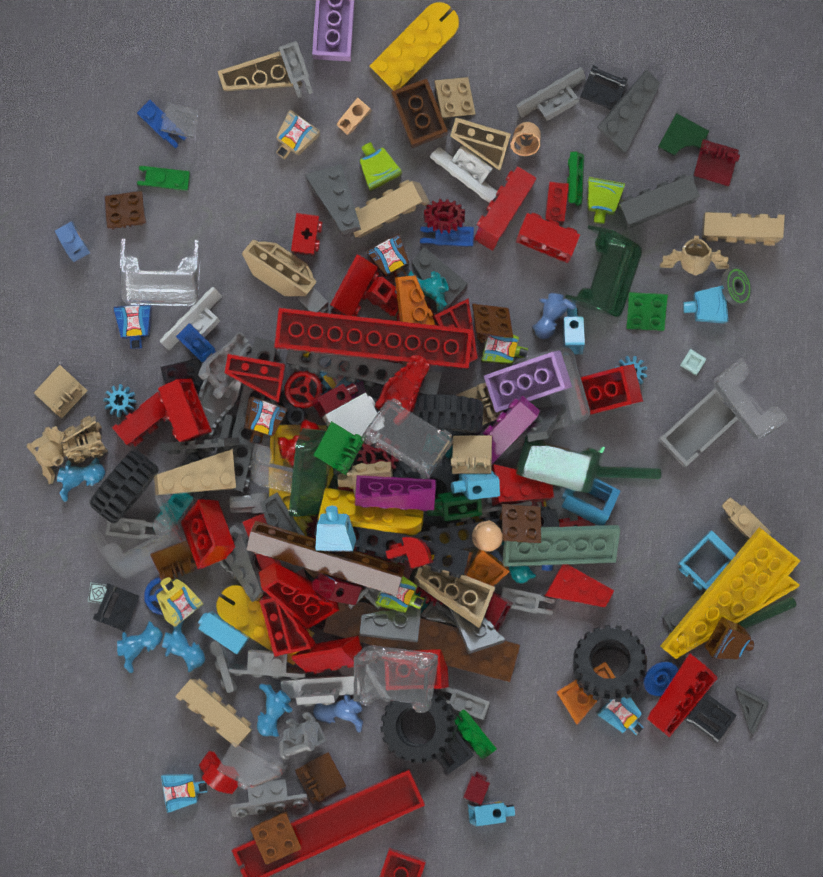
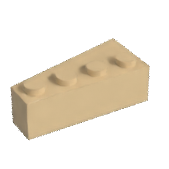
[218,51,302,91]
[353,180,430,238]
[702,212,785,246]
[154,449,236,495]
[414,565,495,628]
[175,678,253,747]

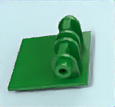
[626,292,668,331]
[313,421,364,475]

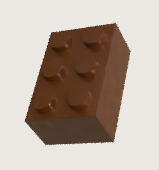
[391,78,447,149]

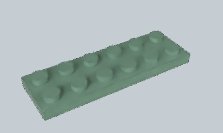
[502,525,620,566]

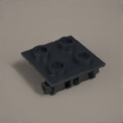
[160,358,204,395]

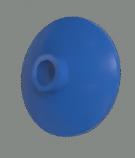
[644,662,679,696]

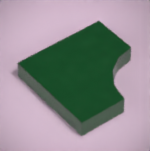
[658,113,709,156]

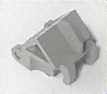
[280,712,326,760]

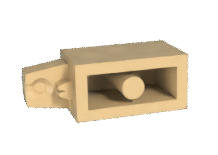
[338,461,393,496]
[722,498,771,540]

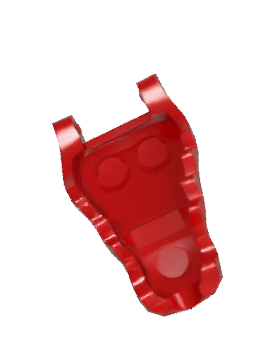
[374,355,430,427]

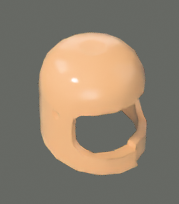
[510,122,541,156]
[472,520,503,551]

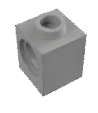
[298,287,328,313]

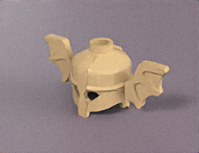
[660,236,729,275]
[27,426,66,484]

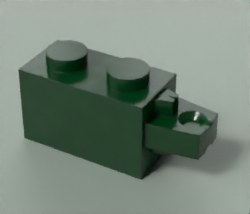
[426,492,482,521]

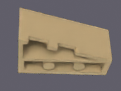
[451,118,511,171]

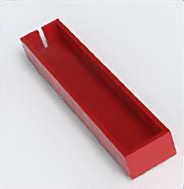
[232,768,425,877]

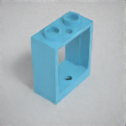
[677,530,736,591]
[198,611,250,654]

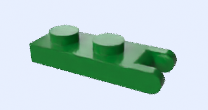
[567,152,584,206]
[137,166,190,191]
[455,710,497,760]

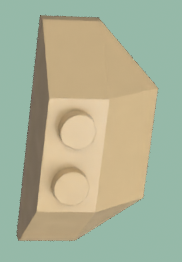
[242,240,316,296]

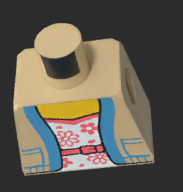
[276,110,320,159]

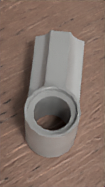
[230,493,268,514]

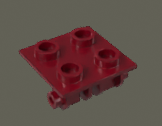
[693,139,740,186]

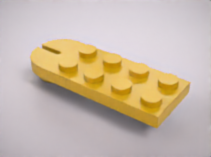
[370,2,459,91]
[318,488,423,535]
[216,585,315,666]

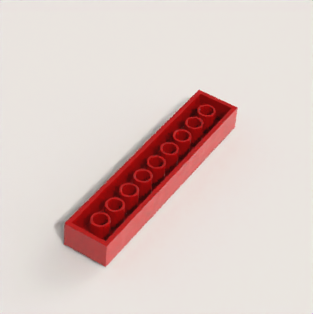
[274,308,473,369]

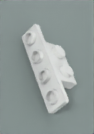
[430,145,497,203]
[160,287,222,350]

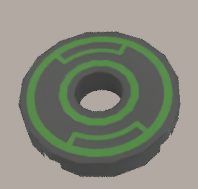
[721,267,751,305]

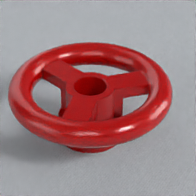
[284,371,323,408]

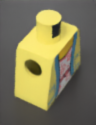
[157,577,203,627]

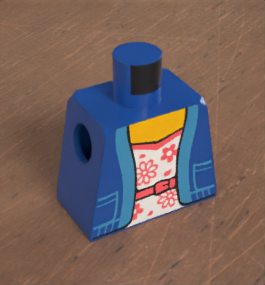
[114,304,152,349]

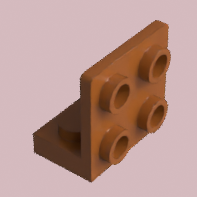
[250,811,301,864]

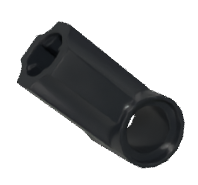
[277,391,308,425]

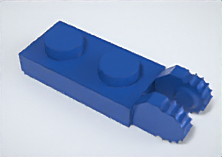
[137,100,187,149]
[420,226,474,247]
[176,323,216,362]

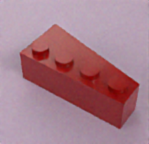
[474,166,537,251]
[259,563,339,629]
[647,654,718,737]

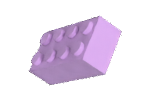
[312,0,355,62]
[484,350,572,412]

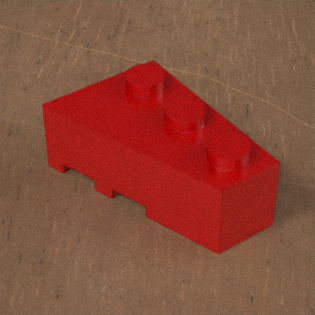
[434,298,478,364]
[224,354,286,403]
[544,564,614,607]

